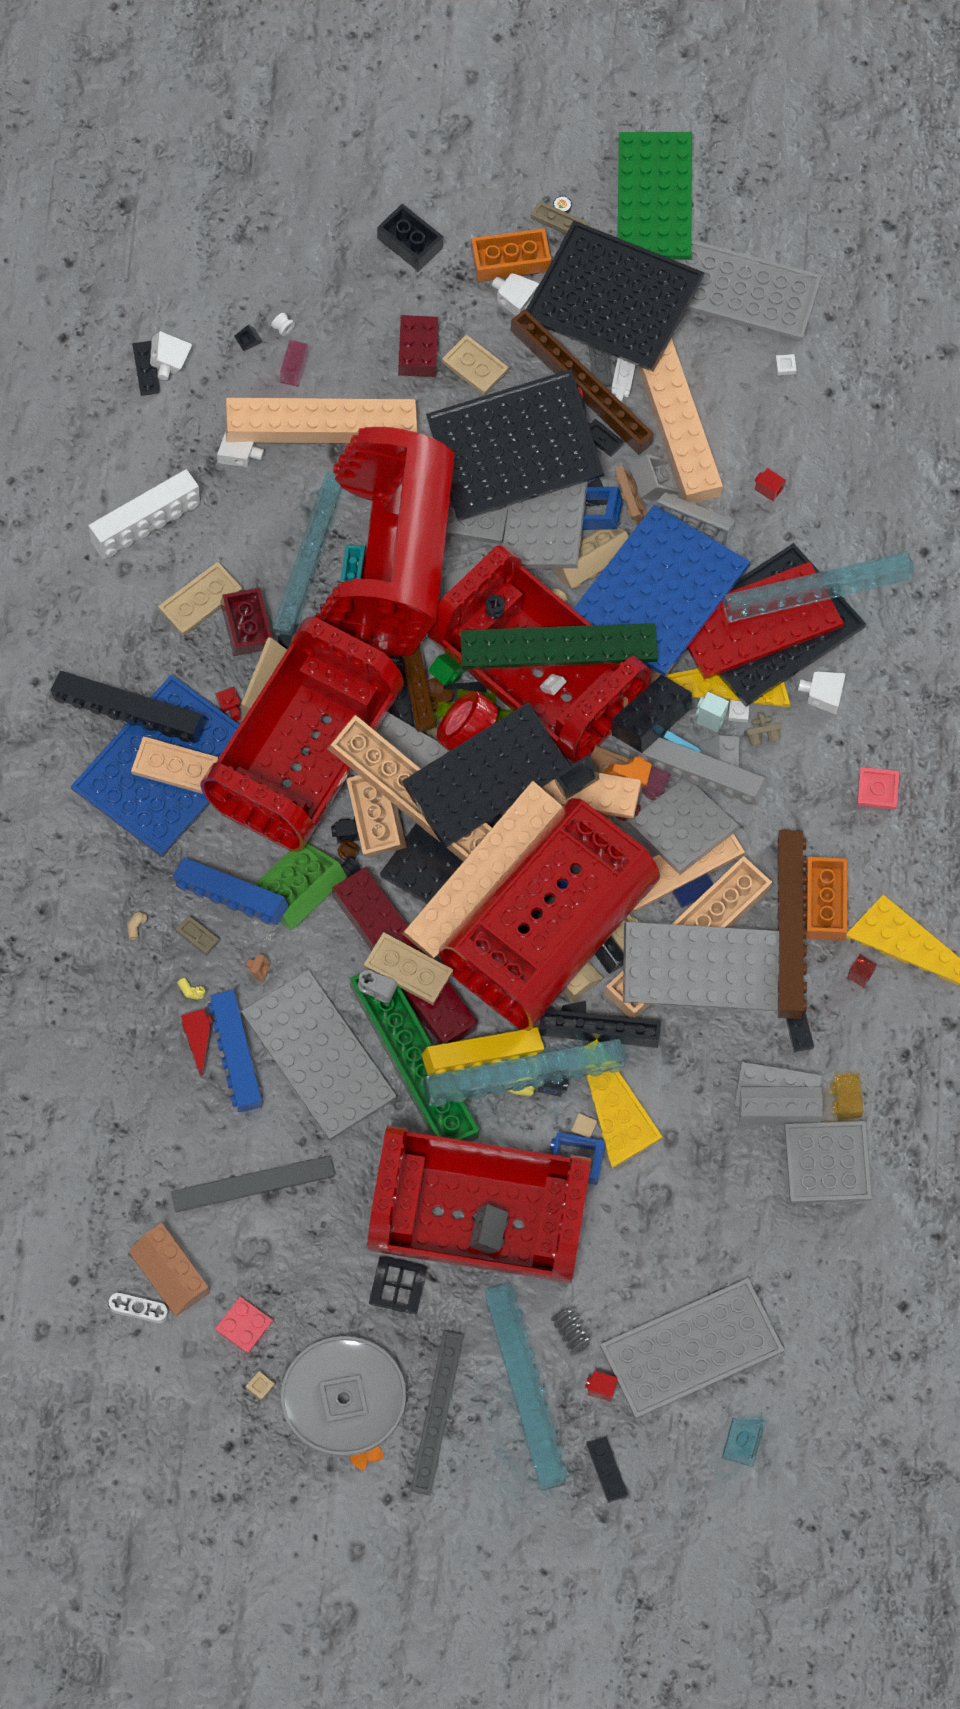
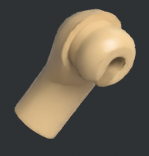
[127,912,147,940]

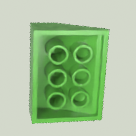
[254,843,347,930]

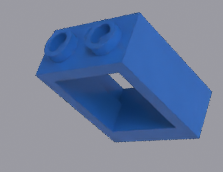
[582,487,623,530]
[550,1132,605,1185]

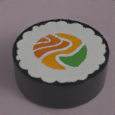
[553,196,572,213]

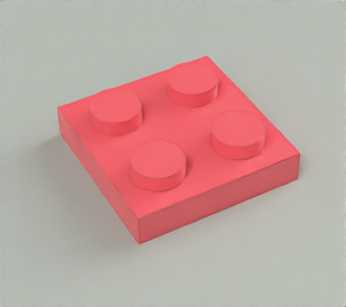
[857,767,899,810]
[215,1297,273,1354]

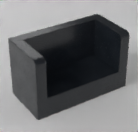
[554,756,599,800]

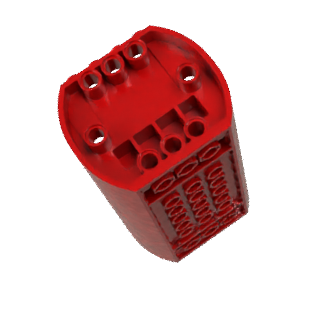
[315,427,454,656]
[428,545,652,763]
[200,617,404,852]
[439,798,660,1031]
[367,1125,591,1284]

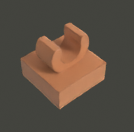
[245,954,271,982]

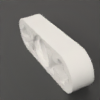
[109,1293,168,1323]

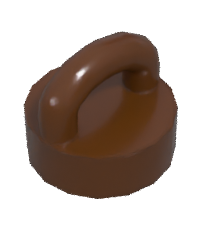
[337,840,359,860]

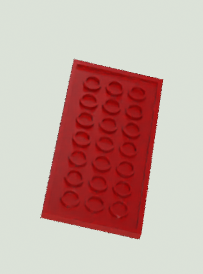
[687,562,844,680]

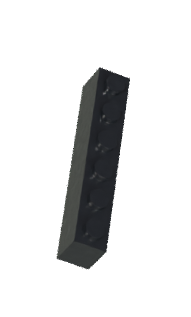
[539,1009,661,1048]

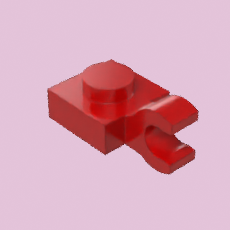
[215,687,241,721]

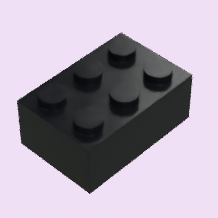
[377,204,444,271]

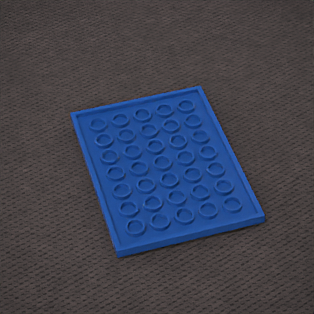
[573,505,750,677]
[71,674,239,857]

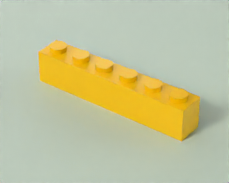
[422,1027,544,1078]

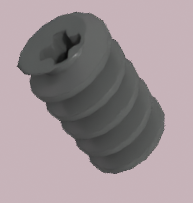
[551,1309,592,1355]

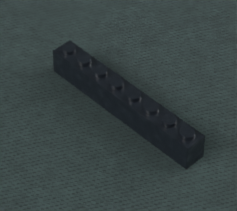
[51,670,205,743]

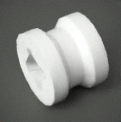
[271,313,295,336]

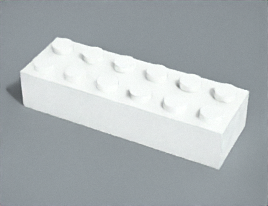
[88,469,200,559]

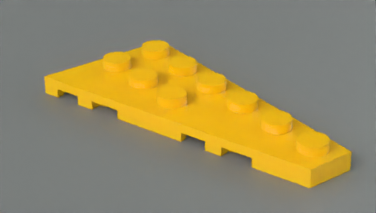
[665,668,790,708]
[846,894,960,986]
[580,1039,663,1170]

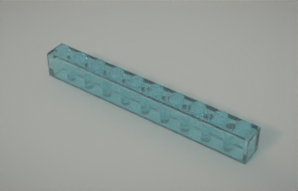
[723,552,914,622]
[423,1039,626,1106]
[485,1284,568,1491]

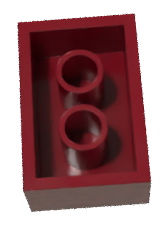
[398,315,438,377]
[220,588,273,656]

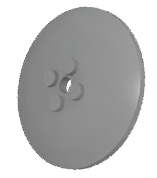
[281,1336,406,1456]

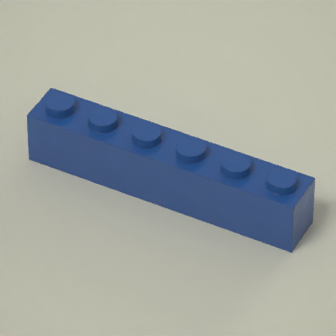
[172,857,288,925]
[208,990,262,1113]

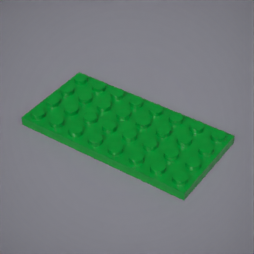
[617,132,692,260]

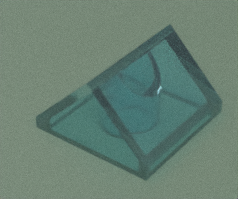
[722,1418,766,1467]

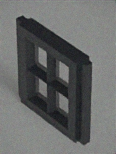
[369,1257,428,1315]

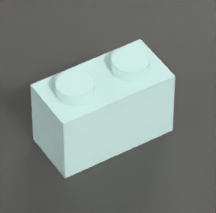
[696,692,729,733]

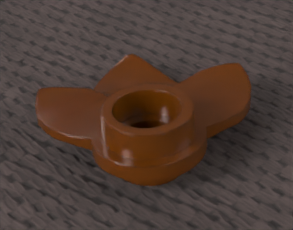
[428,677,453,712]

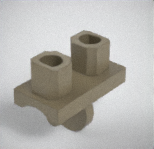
[744,712,782,746]

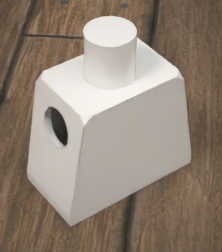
[492,273,539,316]
[150,331,192,380]
[217,432,264,467]
[798,672,845,714]

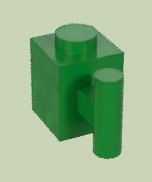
[428,653,466,685]

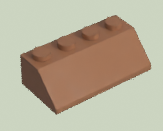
[129,1223,209,1317]

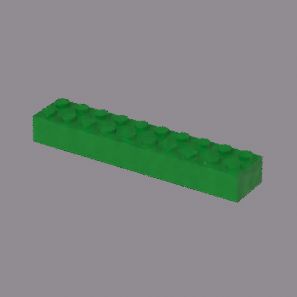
[350,974,479,1142]

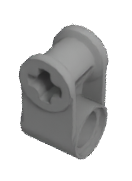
[358,970,398,1003]

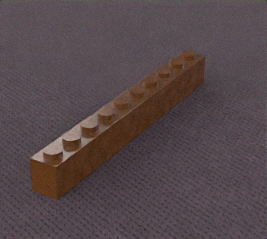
[510,309,654,455]
[777,830,807,1019]

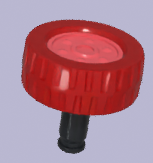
[436,691,498,751]

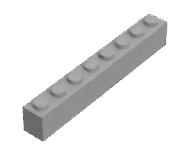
[616,737,767,806]

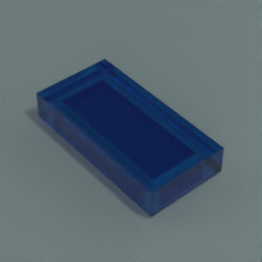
[672,873,713,908]

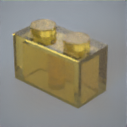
[830,1074,864,1120]

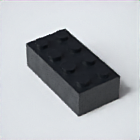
[611,675,692,753]

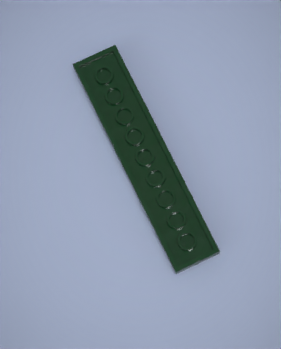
[460,623,658,669]

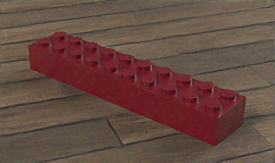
[332,867,477,1045]

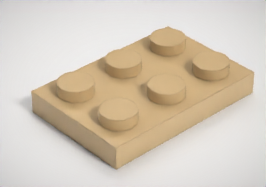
[442,334,509,396]

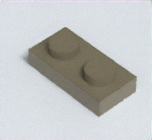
[176,915,219,956]

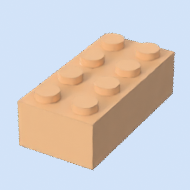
[346,775,407,857]

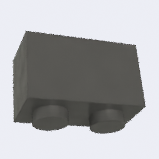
[469,1204,508,1254]

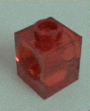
[847,954,877,988]

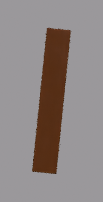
[403,643,437,732]

